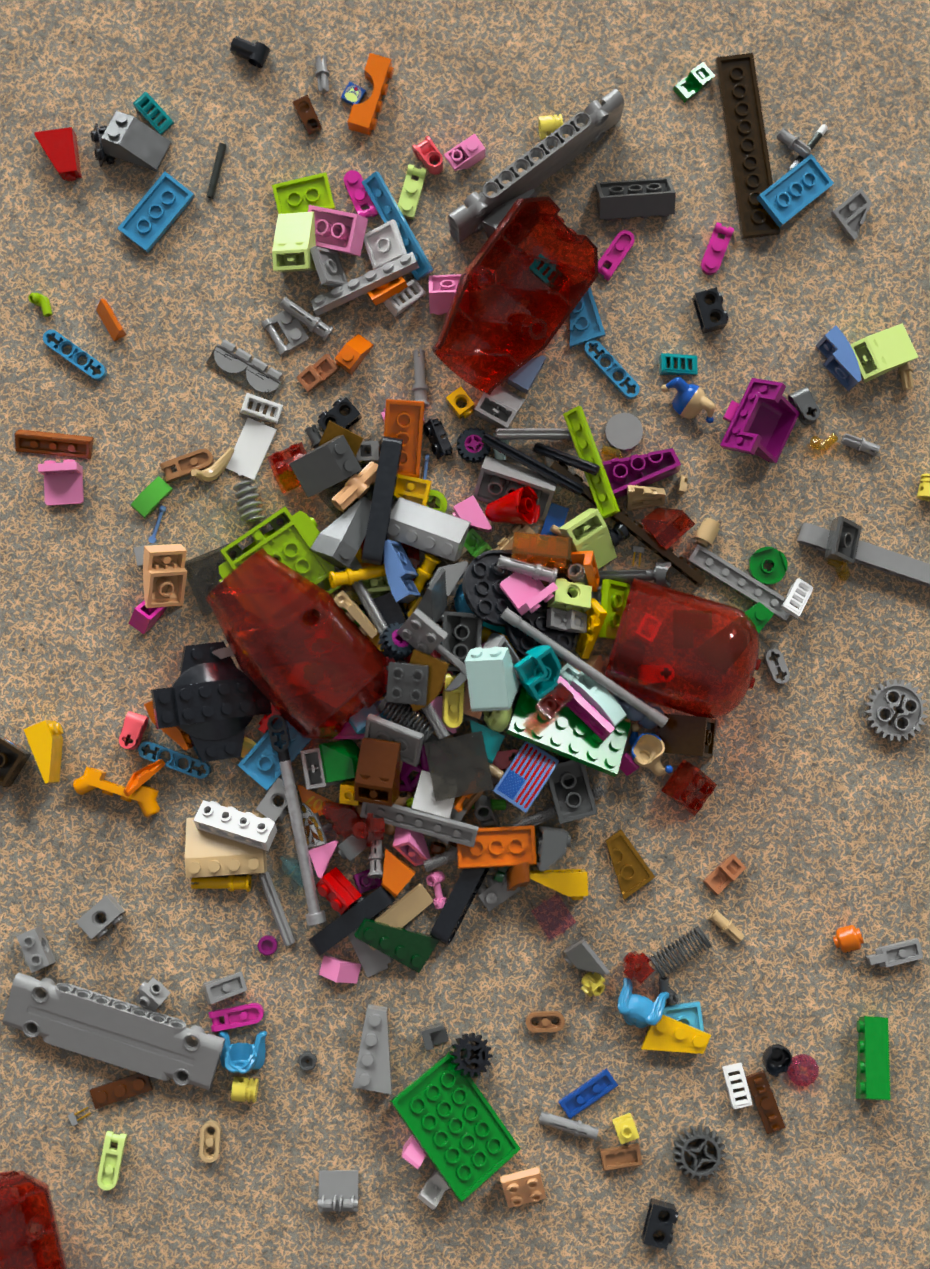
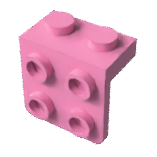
[38,459,84,506]
[499,572,558,616]

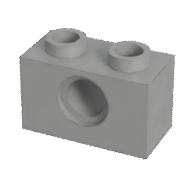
[256,777,299,822]
[76,893,125,939]
[16,926,56,973]

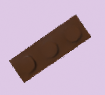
[89,1073,153,1109]

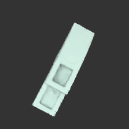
[560,663,626,728]

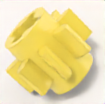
[581,972,605,997]

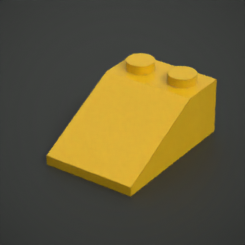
[23,720,63,784]
[529,869,588,900]

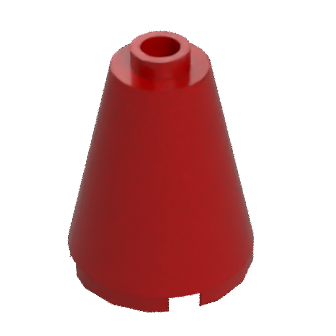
[485,486,540,525]

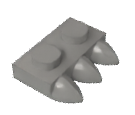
[477,870,521,911]

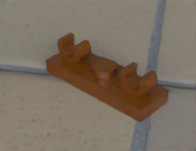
[745,1070,786,1135]

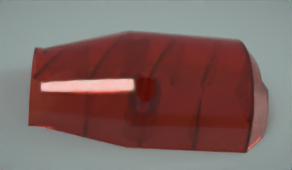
[432,196,598,395]
[205,548,389,740]

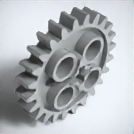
[864,679,928,741]

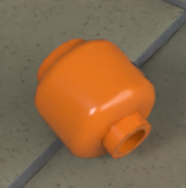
[833,925,864,953]

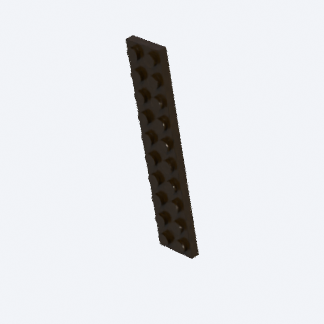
[715,53,780,239]

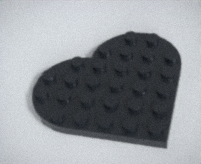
[462,549,579,660]

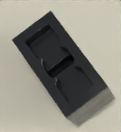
[692,287,728,334]
[317,397,362,432]
[641,1198,678,1250]

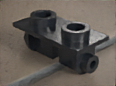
[91,123,116,167]
[423,418,452,460]

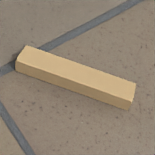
[369,883,434,951]

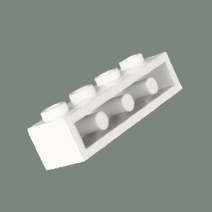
[193,800,277,851]

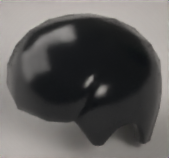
[762,1044,792,1077]

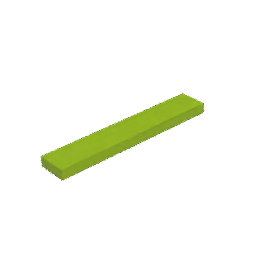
[563,406,620,519]

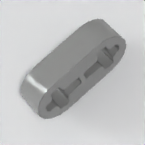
[764,649,790,684]

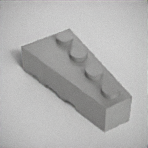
[353,1004,393,1095]

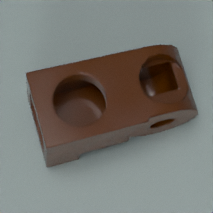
[293,95,322,136]

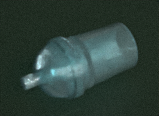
[280,855,303,888]

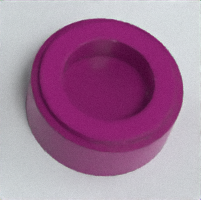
[258,935,278,956]

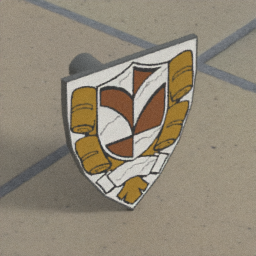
[301,803,333,848]

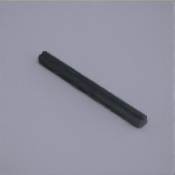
[481,433,584,496]

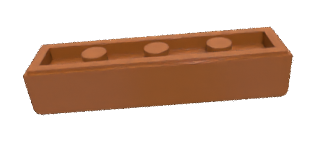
[15,429,94,459]

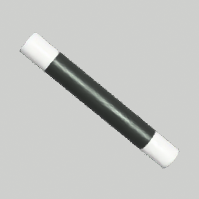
[789,124,828,170]

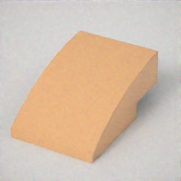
[143,544,187,608]

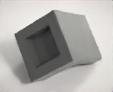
[421,1022,449,1051]

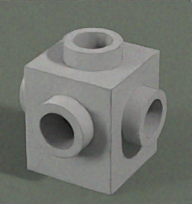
[135,978,171,1012]

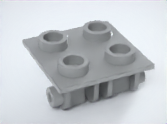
[318,1170,358,1212]

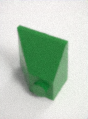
[319,739,360,783]

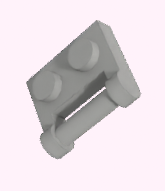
[261,310,310,356]

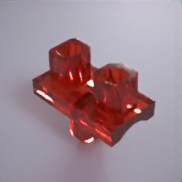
[352,813,385,846]

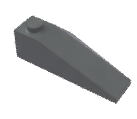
[309,496,372,571]

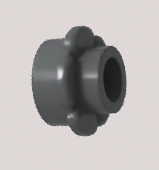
[298,1051,317,1071]

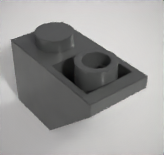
[338,829,370,861]

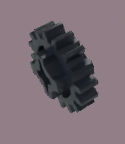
[450,1033,493,1078]

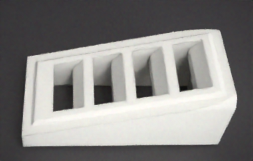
[384,278,426,317]
[240,393,283,424]
[781,578,813,619]
[722,1062,753,1109]

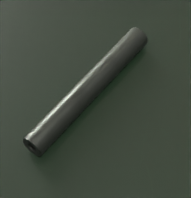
[206,143,227,199]

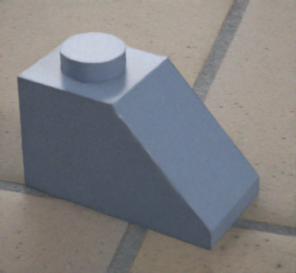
[506,356,546,394]

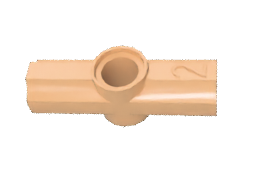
[331,461,378,512]

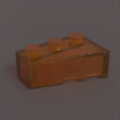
[511,532,573,574]

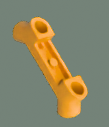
[73,766,160,817]

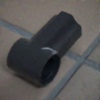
[230,36,270,68]

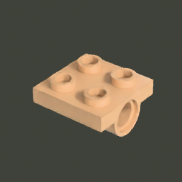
[500,1167,547,1208]

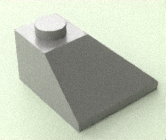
[563,936,610,975]

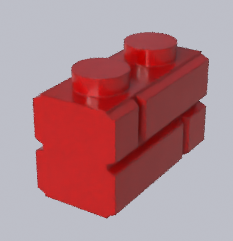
[316,867,362,915]

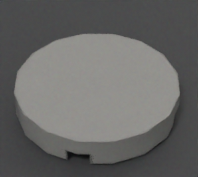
[605,413,643,451]

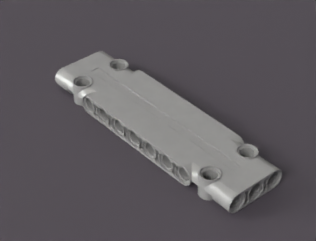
[448,89,624,244]
[3,973,225,1090]

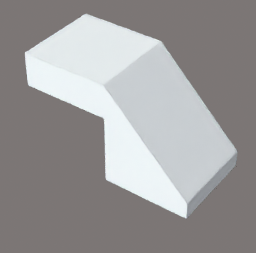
[417,1169,449,1210]

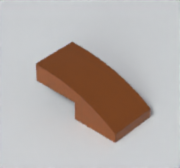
[506,862,530,891]

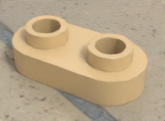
[199,1120,221,1163]

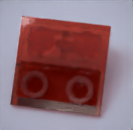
[267,442,307,494]
[641,508,695,550]
[661,759,717,816]

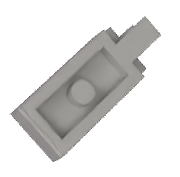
[866,938,923,968]

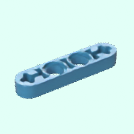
[43,330,107,381]
[584,339,640,399]
[138,741,211,779]

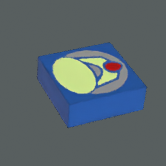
[341,82,366,106]

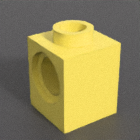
[612,1113,640,1145]

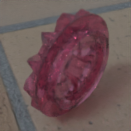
[787,1054,819,1087]

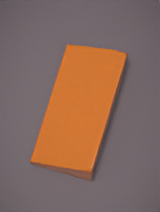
[96,298,126,341]

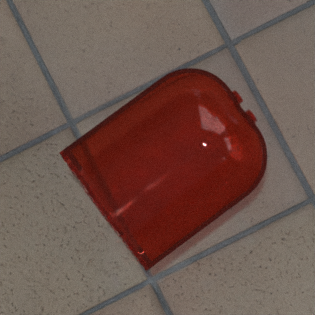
[605,578,761,718]

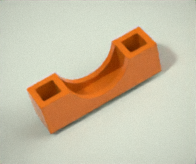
[347,53,394,136]

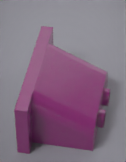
[720,378,800,463]

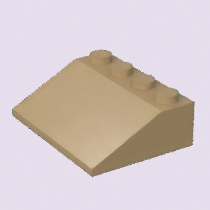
[185,813,267,878]

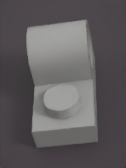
[202,971,247,1004]

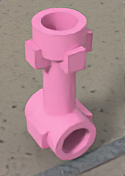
[426,871,447,909]

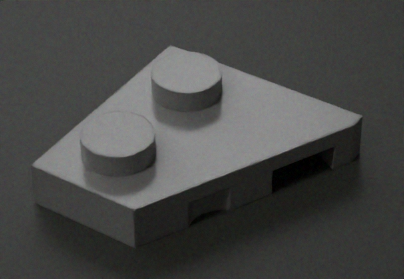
[831,188,872,241]

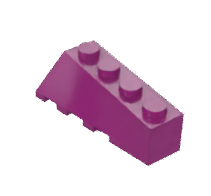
[602,448,681,499]

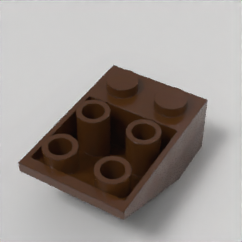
[354,737,401,807]

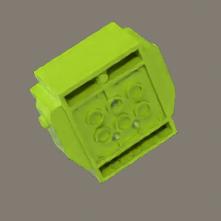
[218,507,341,631]

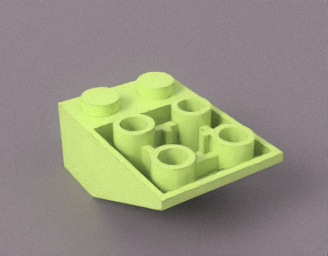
[272,212,316,272]
[850,323,919,383]
[558,508,617,569]

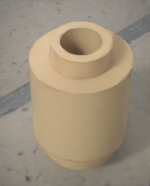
[694,518,720,547]

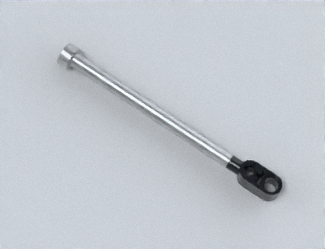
[267,714,326,925]

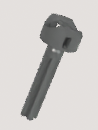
[598,562,671,588]

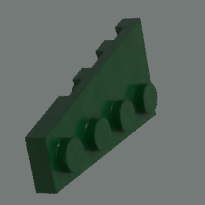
[354,918,439,973]

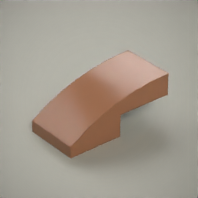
[296,353,340,392]
[702,854,746,896]

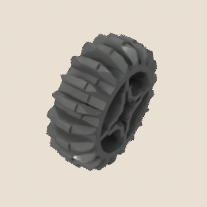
[672,1125,726,1181]

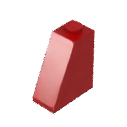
[34,127,82,181]

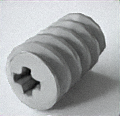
[233,480,265,523]

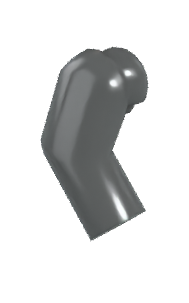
[659,977,679,1005]

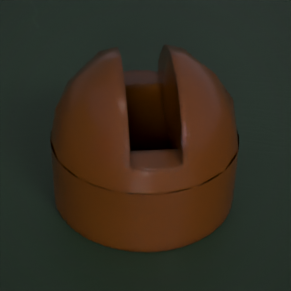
[430,842,446,856]

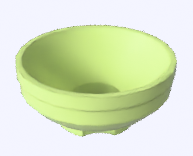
[483,706,512,732]

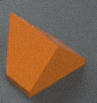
[380,848,416,897]

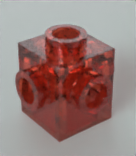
[622,951,655,984]

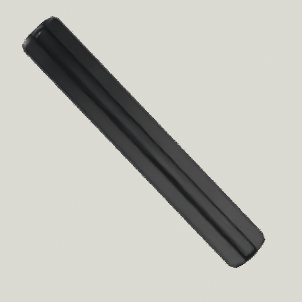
[533,442,600,475]

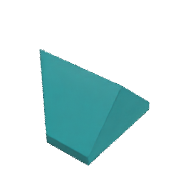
[470,720,505,764]

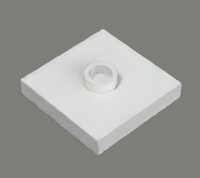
[364,219,407,270]
[412,770,460,819]

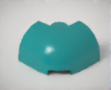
[513,645,562,701]

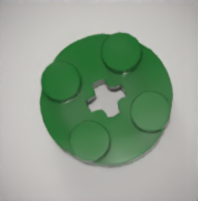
[748,547,788,585]

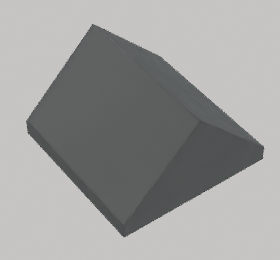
[824,516,862,564]

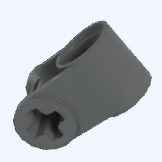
[787,387,820,425]
[474,795,501,828]

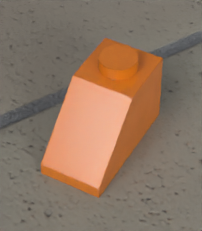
[335,334,374,375]

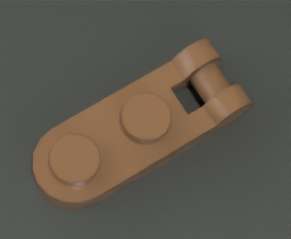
[160,449,214,483]

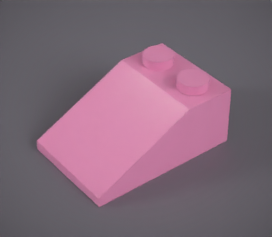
[308,205,368,256]

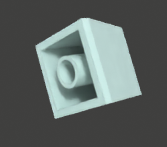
[465,647,519,712]

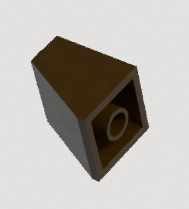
[657,713,716,758]

